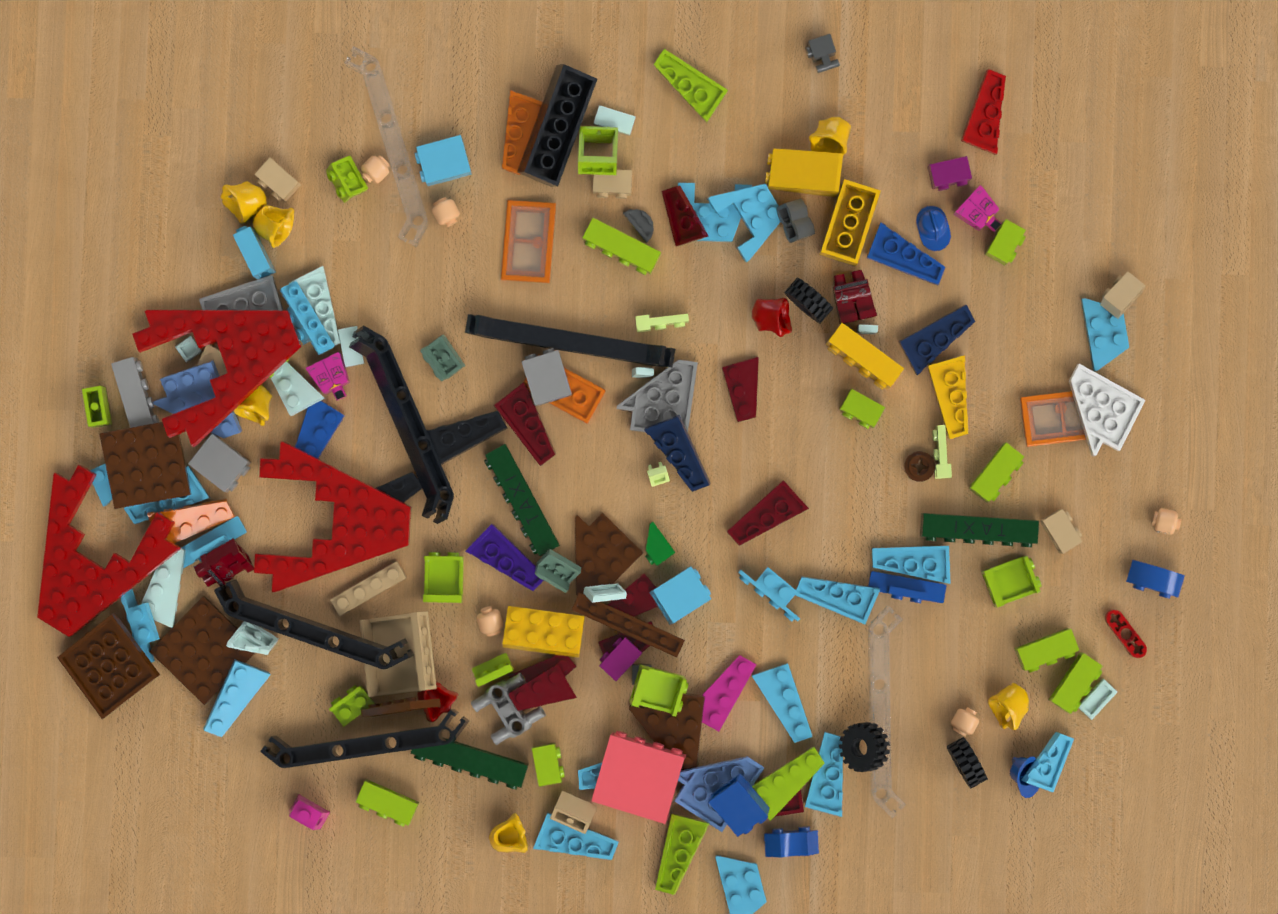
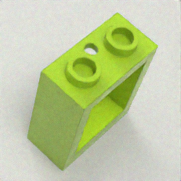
[578,126,618,175]

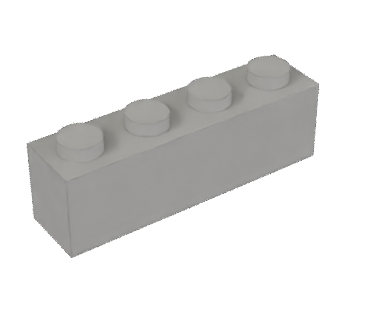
[111,357,159,428]

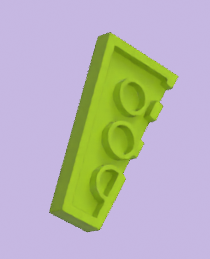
[654,49,728,123]
[752,747,825,821]
[655,814,710,895]

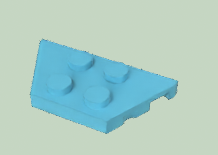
[1081,298,1129,371]
[715,855,767,914]

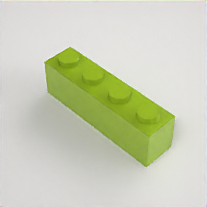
[582,218,661,275]

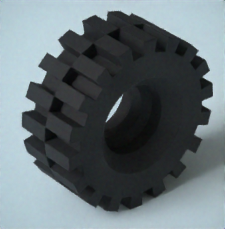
[784,278,833,324]
[839,722,890,772]
[947,737,988,789]

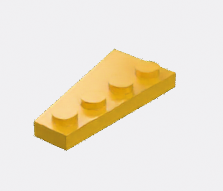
[927,355,968,439]

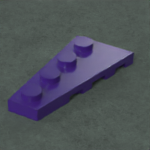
[465,523,544,591]

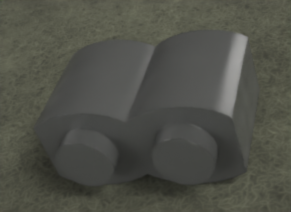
[777,199,815,243]

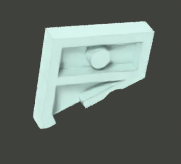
[226,621,279,655]

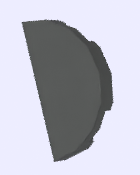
[623,209,654,243]

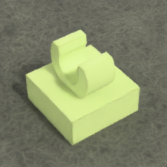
[647,462,670,487]

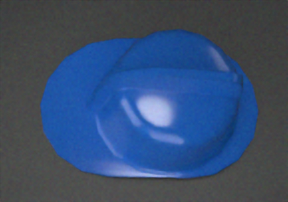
[916,206,951,251]
[1010,756,1039,798]

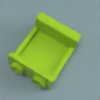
[423,552,464,603]
[981,556,1042,608]
[629,664,688,717]

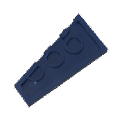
[898,305,976,375]
[644,415,710,492]

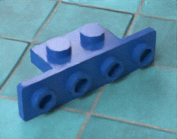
[868,571,947,603]

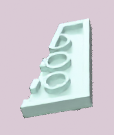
[289,266,340,346]
[141,548,186,628]

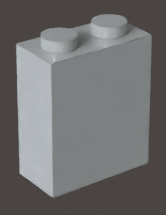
[521,348,572,406]
[188,434,251,493]

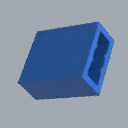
[708,773,770,837]

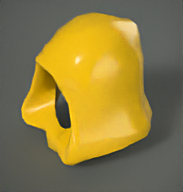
[809,117,851,156]
[220,181,267,224]
[253,205,294,248]
[233,385,272,426]
[988,683,1029,730]
[489,813,528,853]

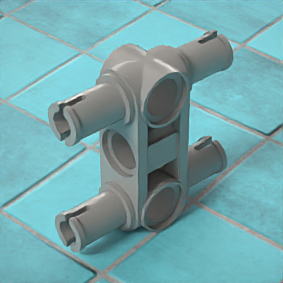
[471,673,546,745]

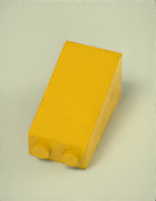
[765,148,843,197]

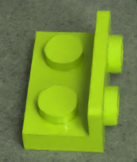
[326,156,368,203]
[472,653,514,687]
[329,685,375,727]

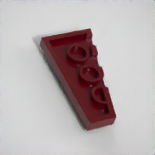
[494,382,556,466]
[726,480,809,546]

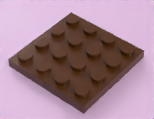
[99,422,191,509]
[149,596,255,705]
[57,613,160,719]

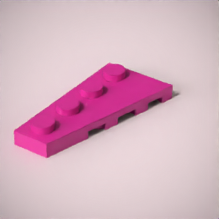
[701,655,756,732]

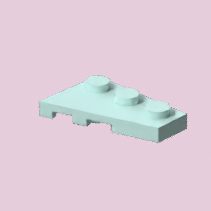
[271,362,325,416]

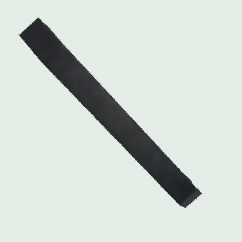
[465,314,676,368]
[349,325,454,524]
[214,579,414,670]
[260,709,469,768]

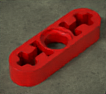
[1105,610,1147,658]

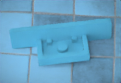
[280,281,335,355]
[181,516,247,569]
[738,567,800,621]
[121,589,160,662]

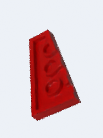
[961,69,1006,155]

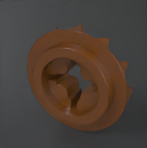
[904,451,935,482]

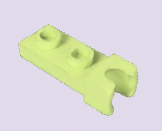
[635,314,689,332]
[932,425,952,479]

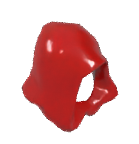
[752,298,792,337]
[417,681,459,722]

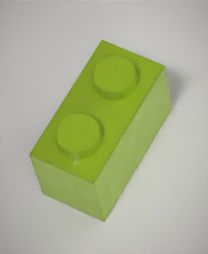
[985,219,1026,266]
[82,386,112,428]
[839,389,885,429]
[532,743,565,787]

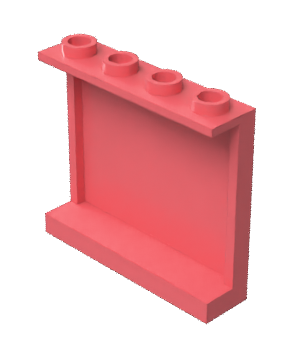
[591,731,686,824]

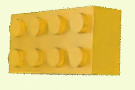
[819,179,881,266]
[826,323,905,390]
[503,606,585,658]

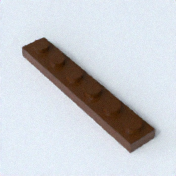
[572,592,685,658]

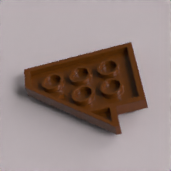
[575,513,643,596]
[629,693,705,771]

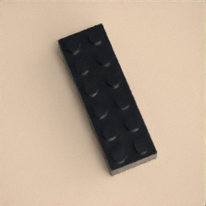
[517,64,597,187]

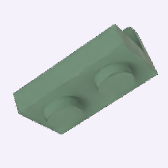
[420,335,466,381]
[535,549,581,593]

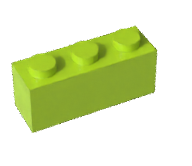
[969,442,1025,502]
[1014,628,1080,673]
[1049,652,1103,714]
[356,779,420,827]

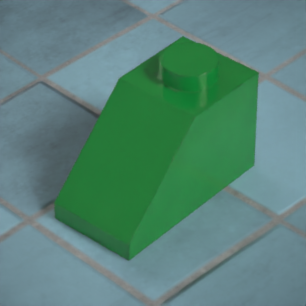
[645,522,676,566]

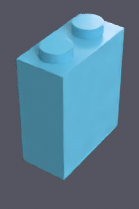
[414,135,472,186]
[233,226,276,279]
[649,567,711,625]

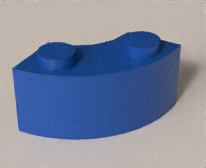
[1126,560,1185,599]
[764,826,819,858]

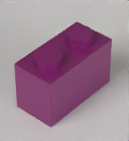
[928,156,972,191]
[599,637,642,681]

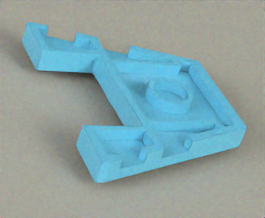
[678,183,752,242]
[707,184,781,262]

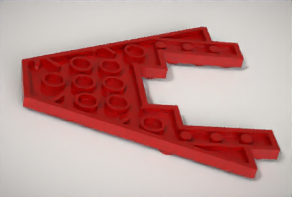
[132,310,301,447]
[254,441,412,593]
[37,465,181,637]

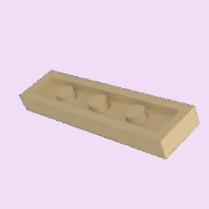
[330,561,407,616]

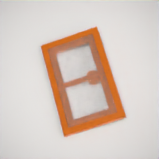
[501,200,556,283]
[1020,391,1086,447]

